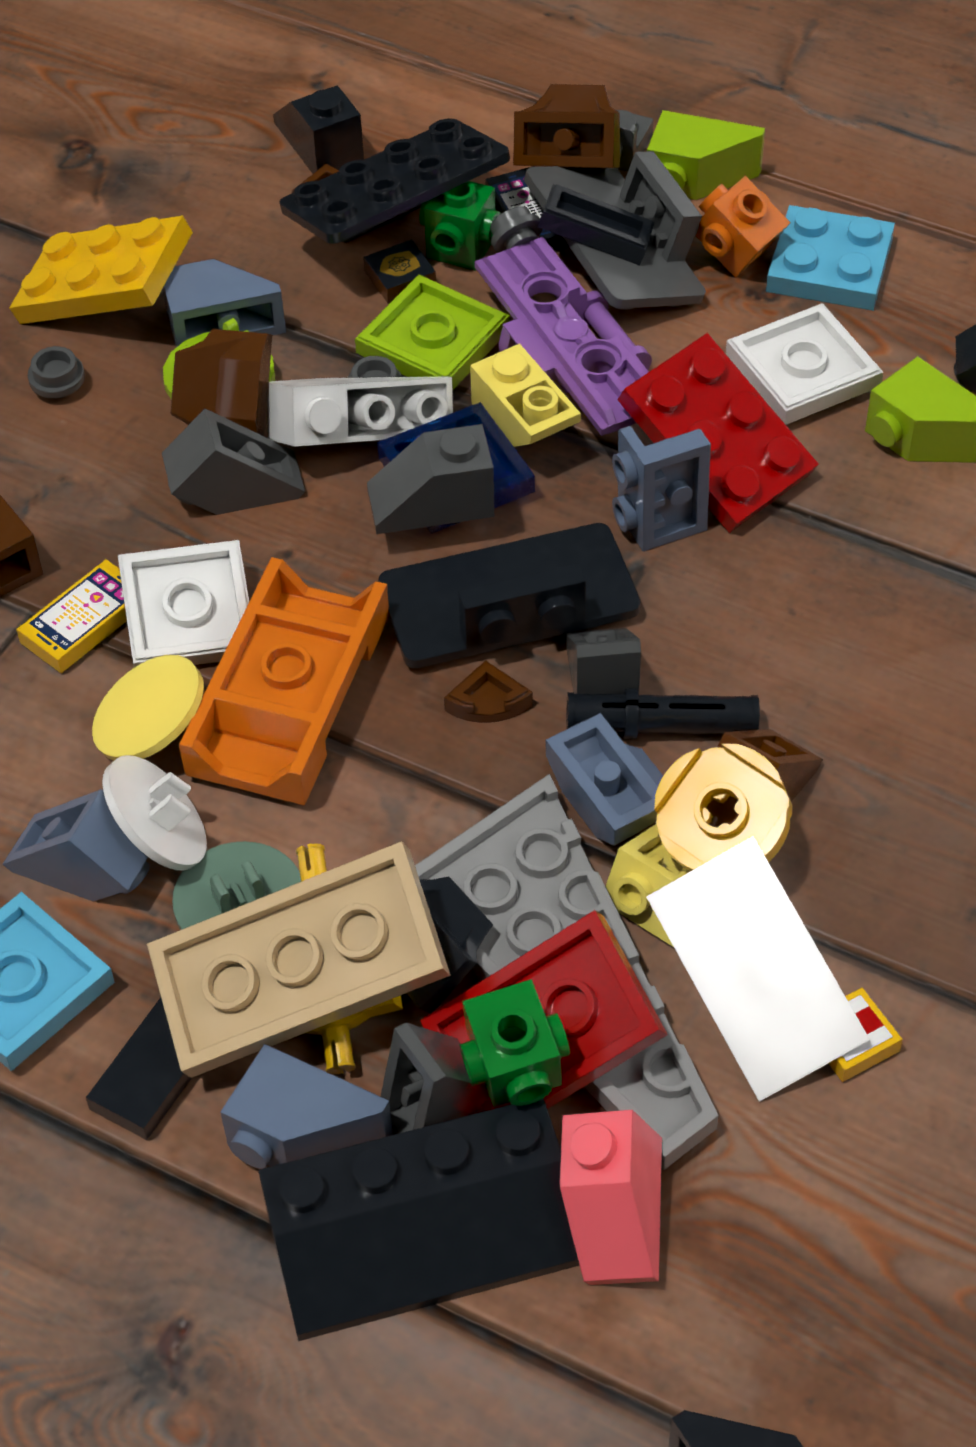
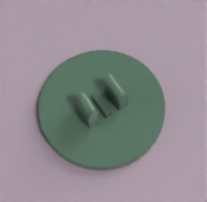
[172,841,301,930]

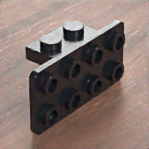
[279,118,510,244]
[379,523,641,668]

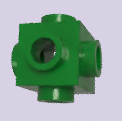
[419,181,501,271]
[459,979,570,1107]

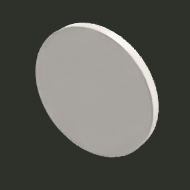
[102,755,207,871]

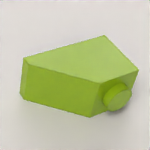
[647,110,765,200]
[865,356,976,463]

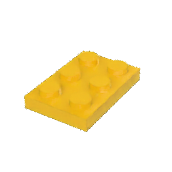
[9,215,193,324]

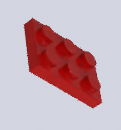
[617,332,819,533]
[420,910,668,1115]

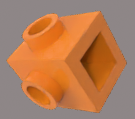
[696,176,791,278]

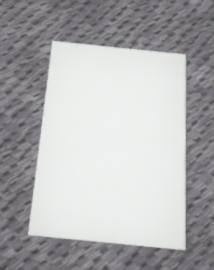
[646,836,870,1102]

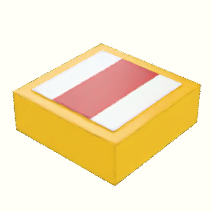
[828,987,903,1082]

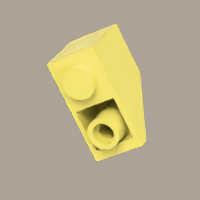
[470,343,581,449]

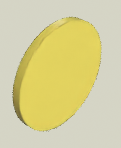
[92,655,204,761]

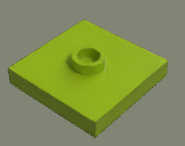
[355,274,510,391]

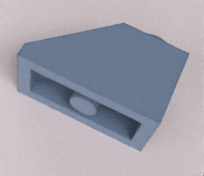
[162,259,286,347]
[3,789,150,901]
[220,1044,393,1169]

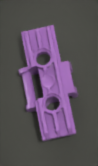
[475,237,652,436]

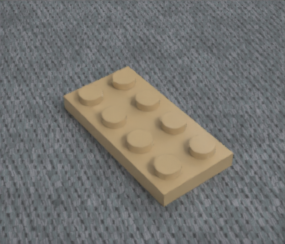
[147,841,451,1078]

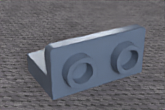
[612,426,711,551]

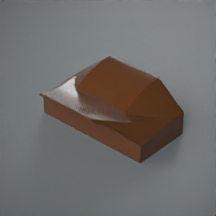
[513,84,620,168]
[170,329,273,436]

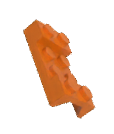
[179,557,389,806]

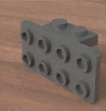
[524,151,706,310]

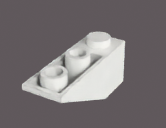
[266,376,453,447]

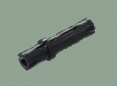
[566,688,760,739]

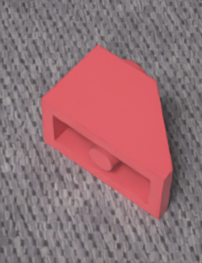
[560,1109,662,1285]

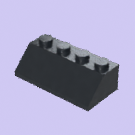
[258,1098,580,1341]

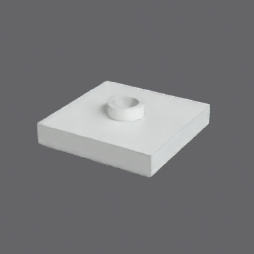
[726,303,883,425]
[118,540,249,668]

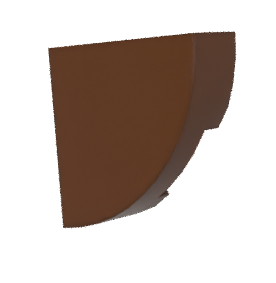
[444,660,533,723]

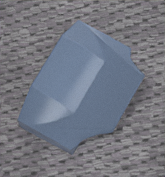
[546,713,663,846]

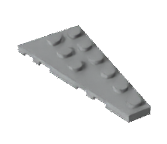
[415,774,719,1170]

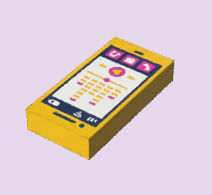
[16,559,127,674]

